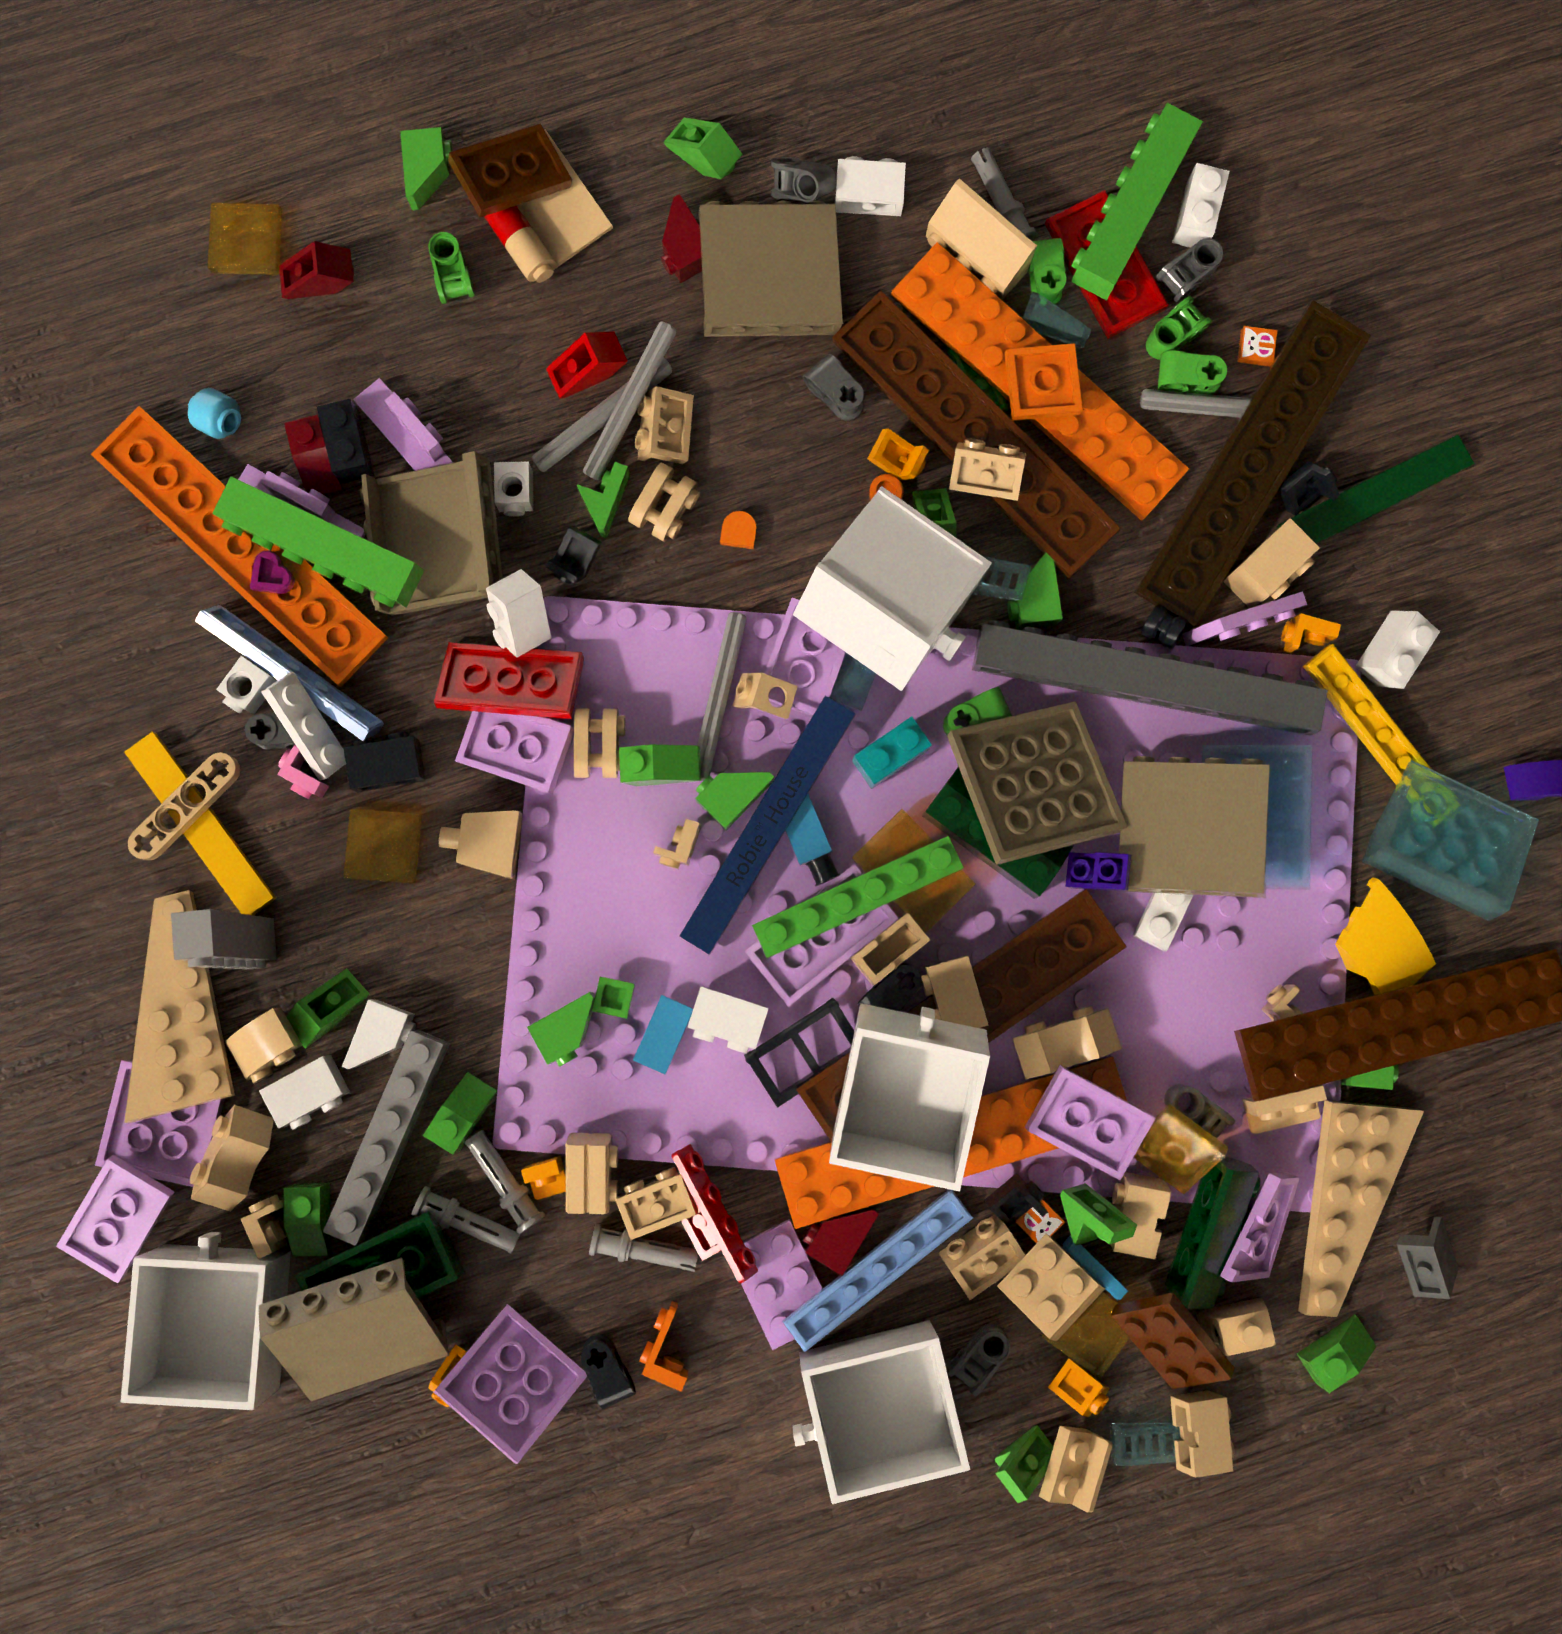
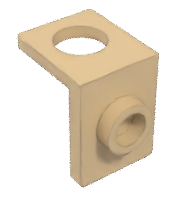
[732,672,797,719]

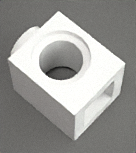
[494,462,533,516]
[216,656,277,714]

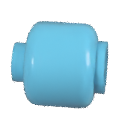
[188,388,241,439]

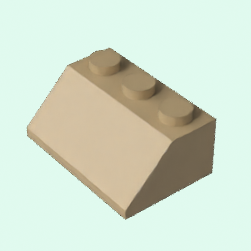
[926,178,1037,300]

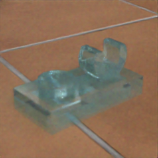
[830,653,876,711]

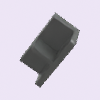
[1397,1217,1458,1299]

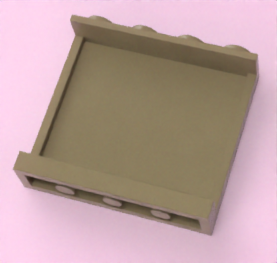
[697,201,843,337]
[360,451,503,616]
[1119,756,1271,898]
[258,1258,449,1401]

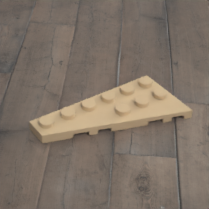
[124,890,235,1123]
[1298,1100,1424,1317]

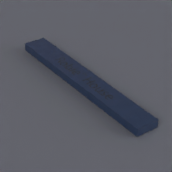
[680,695,856,955]

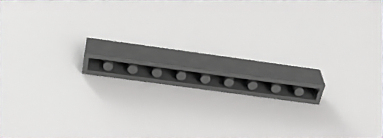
[972,620,1328,736]

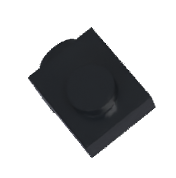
[1279,461,1340,516]
[546,526,602,584]
[984,1173,1048,1227]

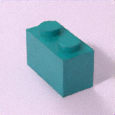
[852,716,932,789]

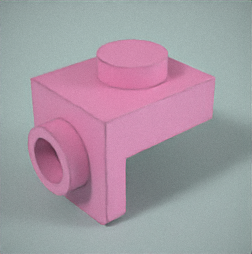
[277,744,329,799]

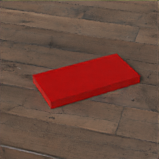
[1045,190,1169,339]
[434,642,584,719]

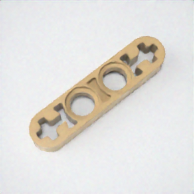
[128,753,240,860]

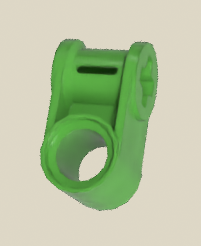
[428,232,475,305]
[1028,238,1067,308]
[1146,296,1213,360]
[1158,351,1227,395]
[943,687,1012,735]

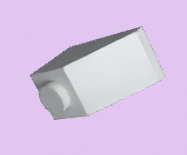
[342,999,416,1069]

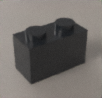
[317,399,375,484]
[344,732,426,793]

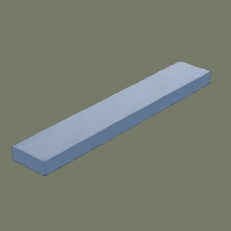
[195,605,384,741]
[782,1189,973,1352]

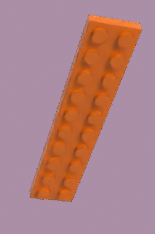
[891,242,1189,521]
[91,406,388,688]
[774,1056,1127,1229]

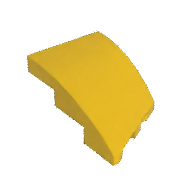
[1335,877,1436,995]

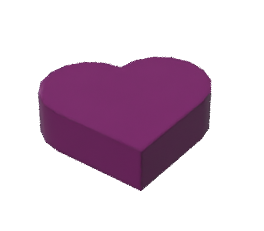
[250,550,295,594]

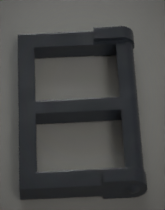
[744,998,854,1108]

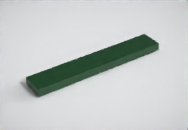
[1277,434,1475,544]

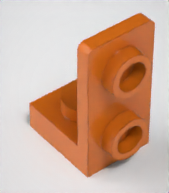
[639,1301,689,1392]

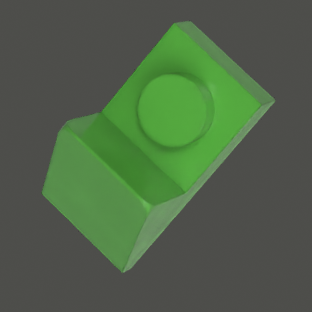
[577,462,630,538]
[1060,1183,1137,1245]
[994,1425,1053,1503]

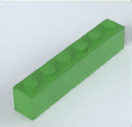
[1071,103,1203,301]
[212,476,425,608]
[752,835,964,959]

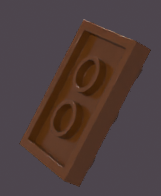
[448,123,572,218]
[1111,1293,1235,1389]

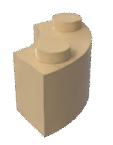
[1012,1006,1122,1079]
[226,1008,302,1084]
[190,1105,274,1212]

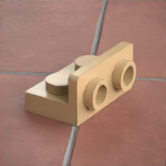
[635,386,694,464]
[949,439,1026,501]
[1242,1085,1327,1134]
[615,1167,699,1240]
[241,1194,287,1259]
[939,1214,1025,1300]
[1039,1426,1113,1513]

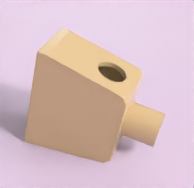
[439,810,523,879]
[1196,1298,1276,1356]

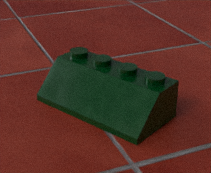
[922,766,1075,899]
[1165,1151,1260,1309]
[295,1212,465,1298]

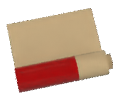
[483,129,613,283]

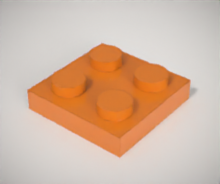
[1005,343,1083,421]

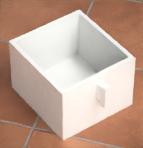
[793,486,992,691]
[829,1003,990,1191]
[121,1232,291,1410]
[792,1320,970,1504]

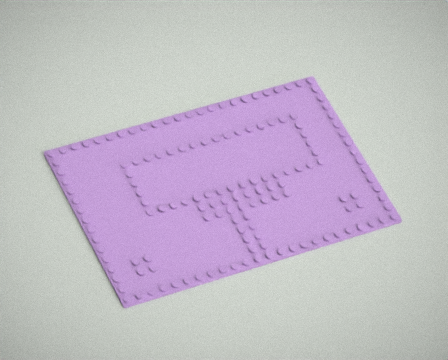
[493,596,1361,1212]

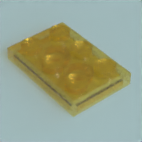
[851,809,976,933]

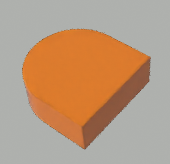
[720,511,756,550]

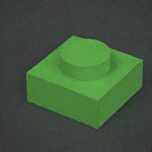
[592,976,635,1019]

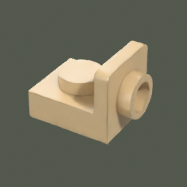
[653,819,701,869]
[1261,984,1303,1021]

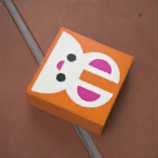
[1237,326,1278,367]
[1015,1200,1065,1243]

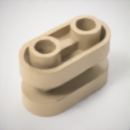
[628,462,700,542]
[574,708,625,778]

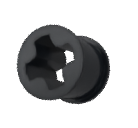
[805,852,841,886]

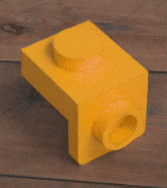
[867,428,929,480]

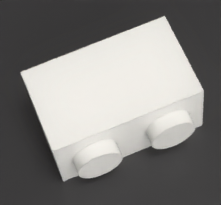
[835,156,906,216]
[1172,163,1230,248]
[486,569,551,657]
[1355,611,1440,689]
[687,987,769,1054]
[259,1055,350,1130]

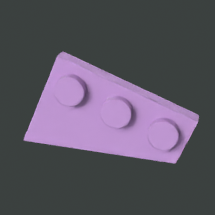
[1182,591,1307,646]
[1220,1172,1299,1283]

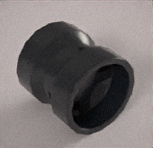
[1141,604,1189,651]

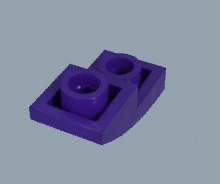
[1503,760,1562,800]
[1065,852,1131,891]

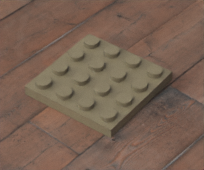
[947,701,1127,865]

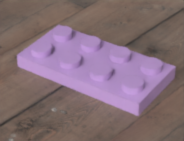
[744,864,899,1007]

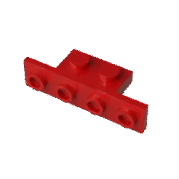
[671,1144,758,1284]

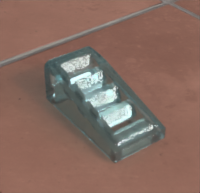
[1022,291,1091,348]
[972,556,1031,600]
[1110,1423,1180,1466]

